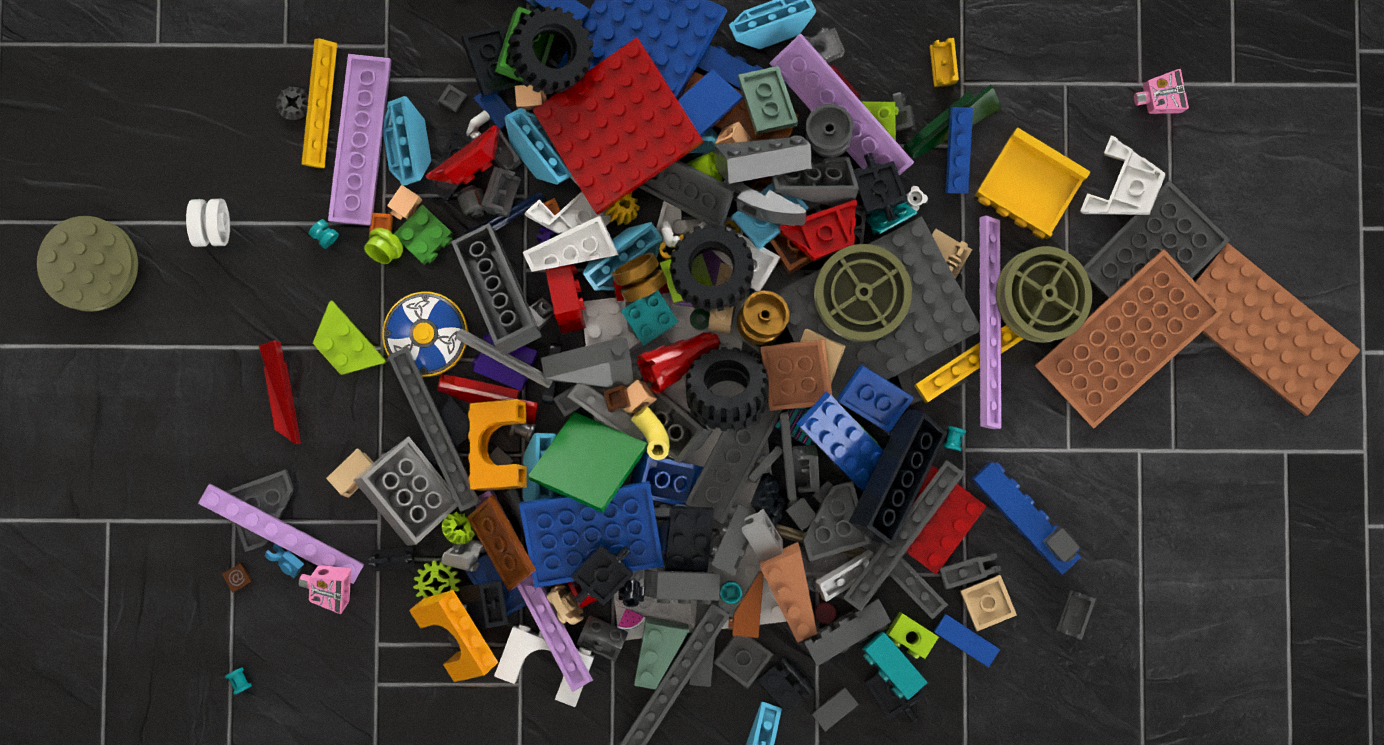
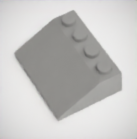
[353,437,458,546]

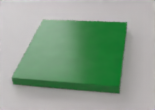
[528,412,648,513]

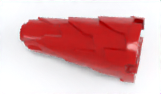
[637,332,721,394]

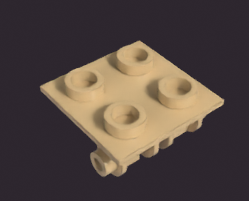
[932,229,972,279]

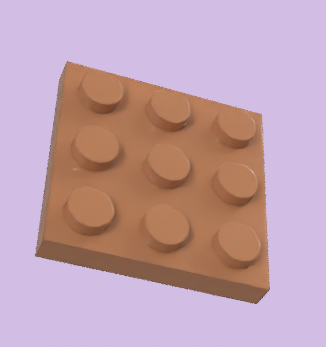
[760,339,832,411]

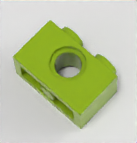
[886,612,939,659]

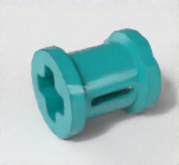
[943,426,966,452]
[225,667,252,695]

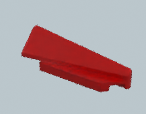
[259,340,301,444]
[437,374,539,425]

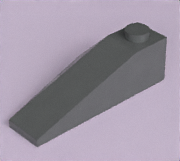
[640,377,713,463]

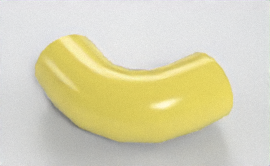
[631,406,670,460]

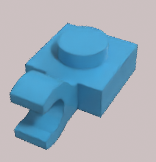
[265,544,304,578]

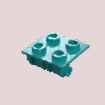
[865,203,917,235]
[621,290,678,346]

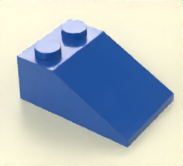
[630,452,703,507]

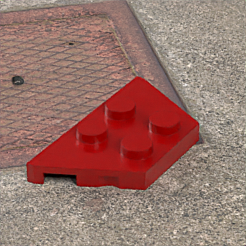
[778,199,857,261]

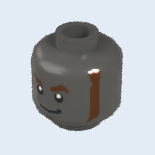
[458,185,485,219]

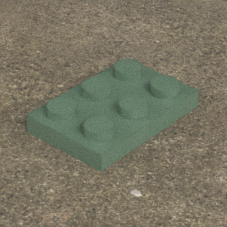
[737,66,798,135]

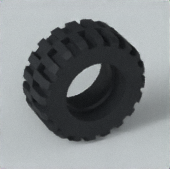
[507,6,594,94]
[670,224,754,312]
[685,347,769,431]

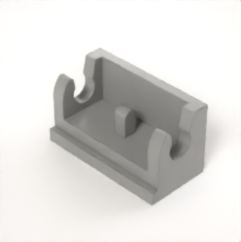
[742,509,783,562]

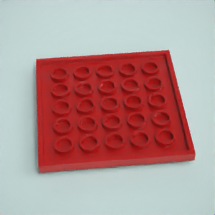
[533,37,704,215]

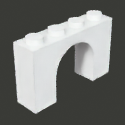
[494,624,595,707]

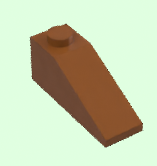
[728,571,764,638]

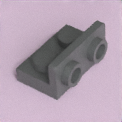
[576,615,628,662]

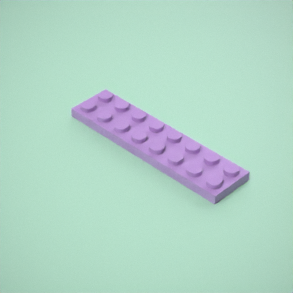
[769,34,914,175]
[328,54,392,226]

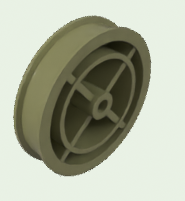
[37,216,138,312]
[814,244,912,342]
[996,246,1092,343]

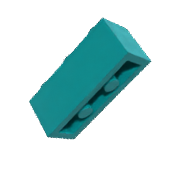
[862,632,928,700]

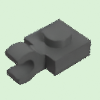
[893,92,916,131]

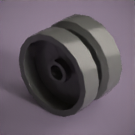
[806,104,853,158]

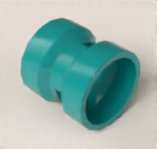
[308,219,339,249]
[720,581,742,604]

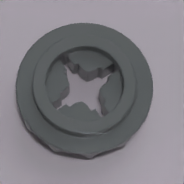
[276,86,309,120]

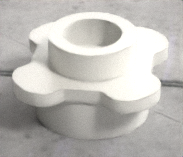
[905,186,928,211]

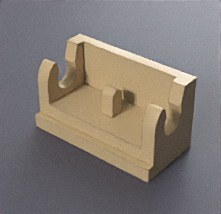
[326,448,374,498]

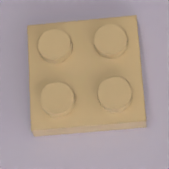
[959,575,1017,631]

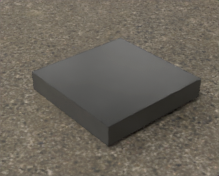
[713,636,774,689]

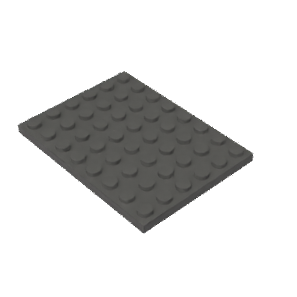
[775,216,980,404]

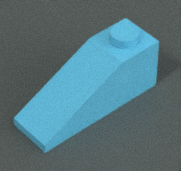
[746,702,782,745]

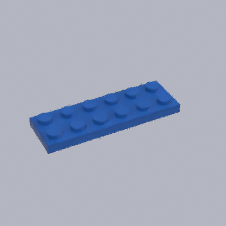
[796,391,883,492]

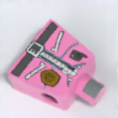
[1134,69,1189,114]
[299,565,351,614]

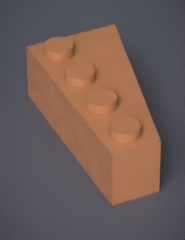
[759,542,817,642]

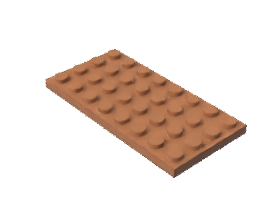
[1194,243,1360,416]
[1034,249,1223,429]

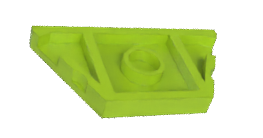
[313,300,387,375]

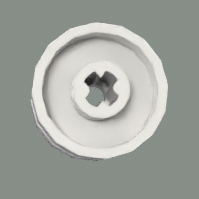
[186,199,230,247]

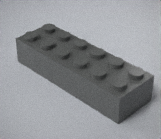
[451,223,542,356]

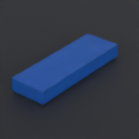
[933,613,1000,667]

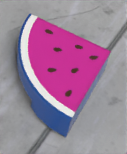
[617,608,646,630]

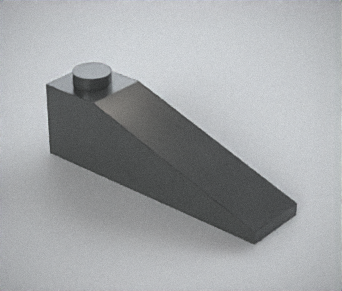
[771,157,859,207]
[541,338,634,389]

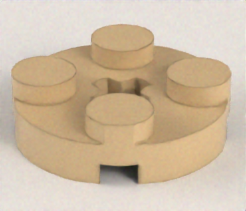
[546,584,584,625]

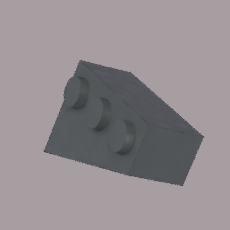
[709,504,756,576]
[644,569,720,604]

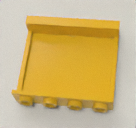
[974,128,1090,239]

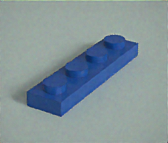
[945,107,973,193]

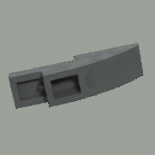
[723,180,807,225]

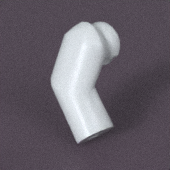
[466,110,490,141]
[660,221,680,248]

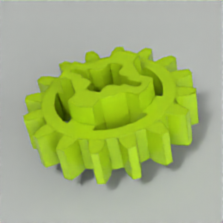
[413,560,461,598]

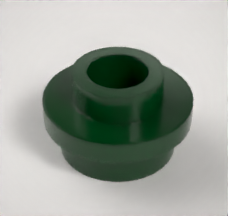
[690,308,710,330]

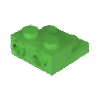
[394,204,454,265]

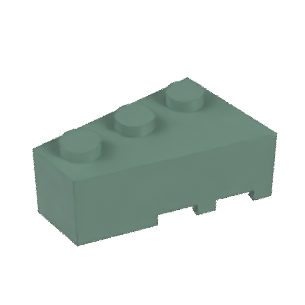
[634,616,689,689]

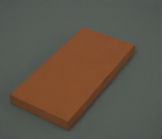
[467,495,536,591]

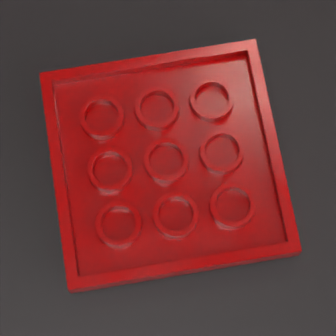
[906,465,987,574]

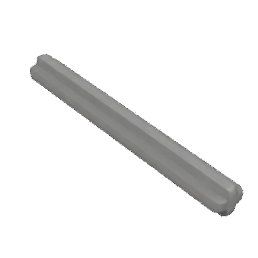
[456,329,553,388]

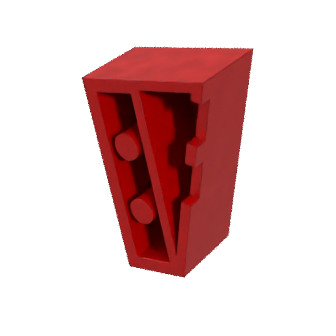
[545,264,586,334]

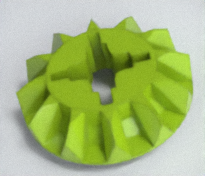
[442,511,475,545]

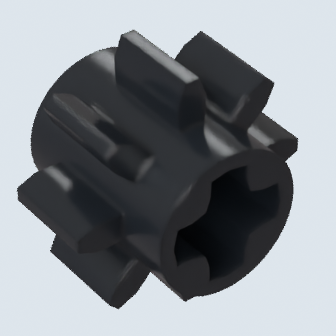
[618,580,645,607]

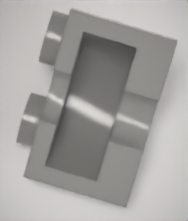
[441,539,485,572]

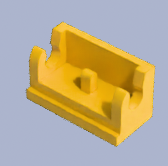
[929,38,959,87]

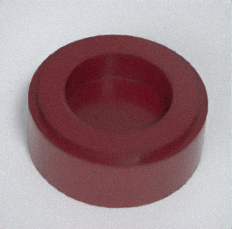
[814,602,836,624]

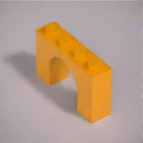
[468,399,527,491]
[409,590,498,682]

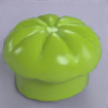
[364,228,403,264]

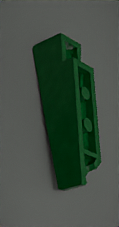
[903,84,1001,159]

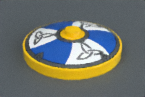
[382,292,468,377]

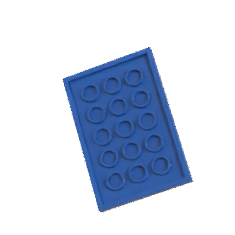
[519,481,664,588]

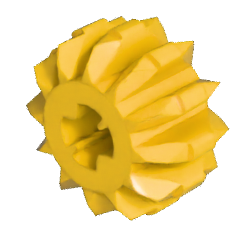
[604,192,640,225]

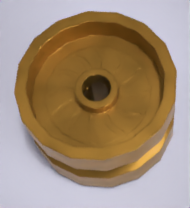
[612,253,667,302]
[736,290,789,346]

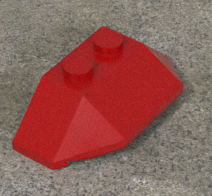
[425,125,500,185]

